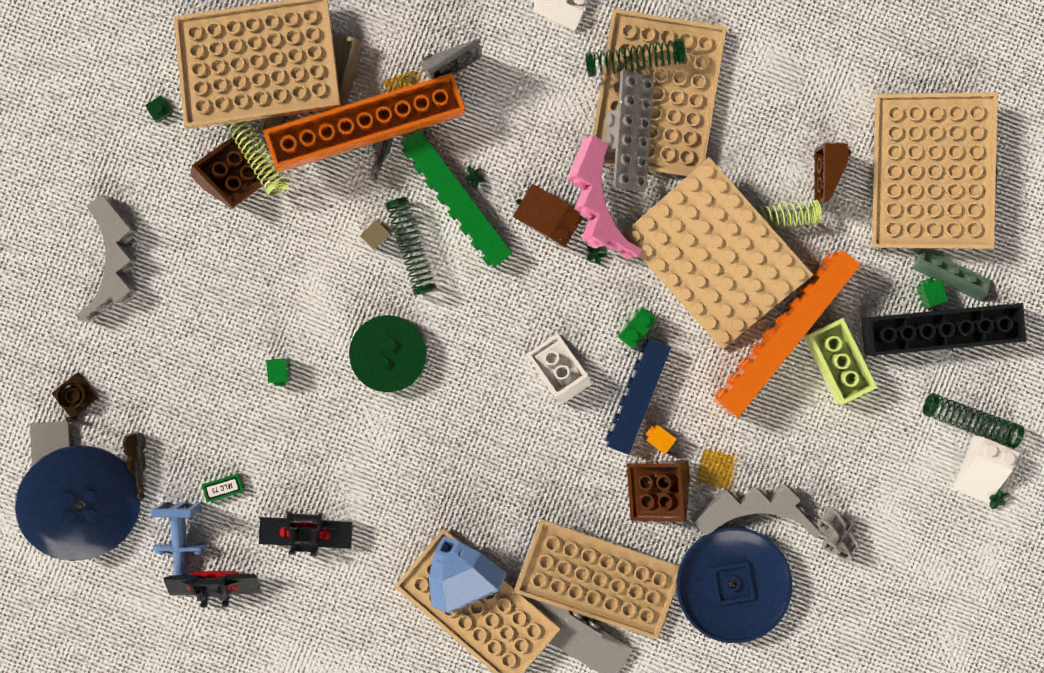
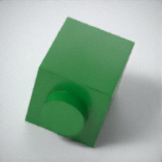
[916,277,949,308]
[266,358,291,386]

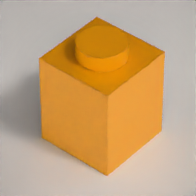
[645,424,677,455]

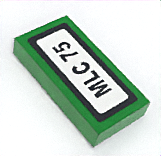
[201,473,245,503]

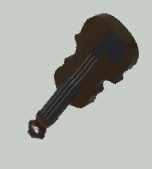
[122,432,146,500]

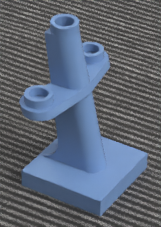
[151,501,207,575]

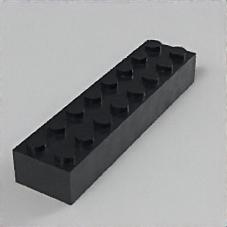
[861,303,1027,356]

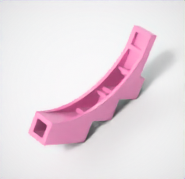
[567,135,642,259]

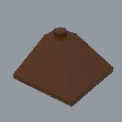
[190,134,274,209]
[627,460,690,522]

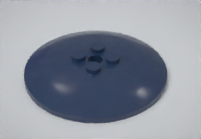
[15,445,140,561]
[676,527,792,643]

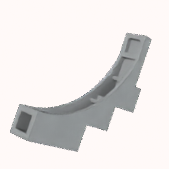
[76,194,137,322]
[691,484,822,539]

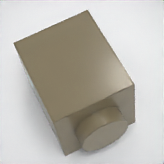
[360,220,392,251]

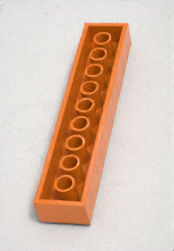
[263,73,465,173]
[713,250,861,418]

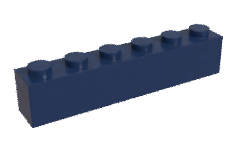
[604,339,671,455]

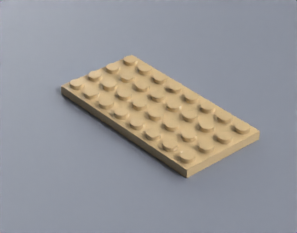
[514,518,679,640]
[394,527,561,673]

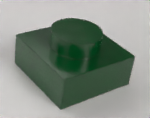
[145,96,173,123]

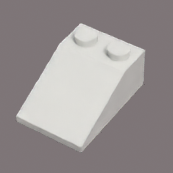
[526,333,592,405]
[953,435,1020,503]

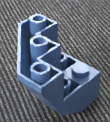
[429,536,507,614]

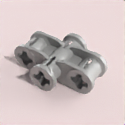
[817,507,860,561]

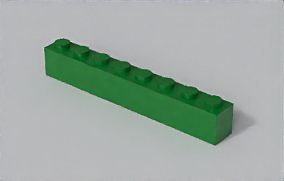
[401,129,512,268]

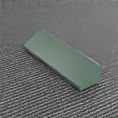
[913,249,991,301]

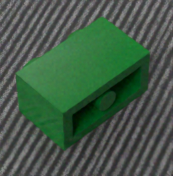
[616,307,657,349]

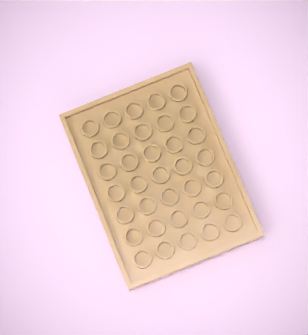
[173,0,341,130]
[593,9,727,177]
[871,92,998,249]
[622,157,813,349]

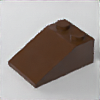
[814,143,851,205]
[512,184,583,247]

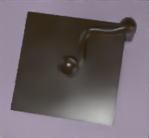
[51,372,98,423]

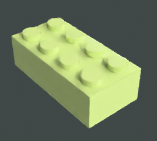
[804,318,877,405]

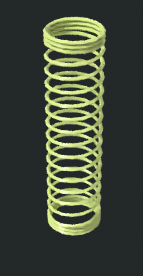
[226,121,290,196]
[754,200,822,229]

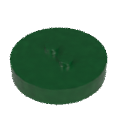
[349,315,427,392]

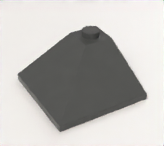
[420,39,482,80]

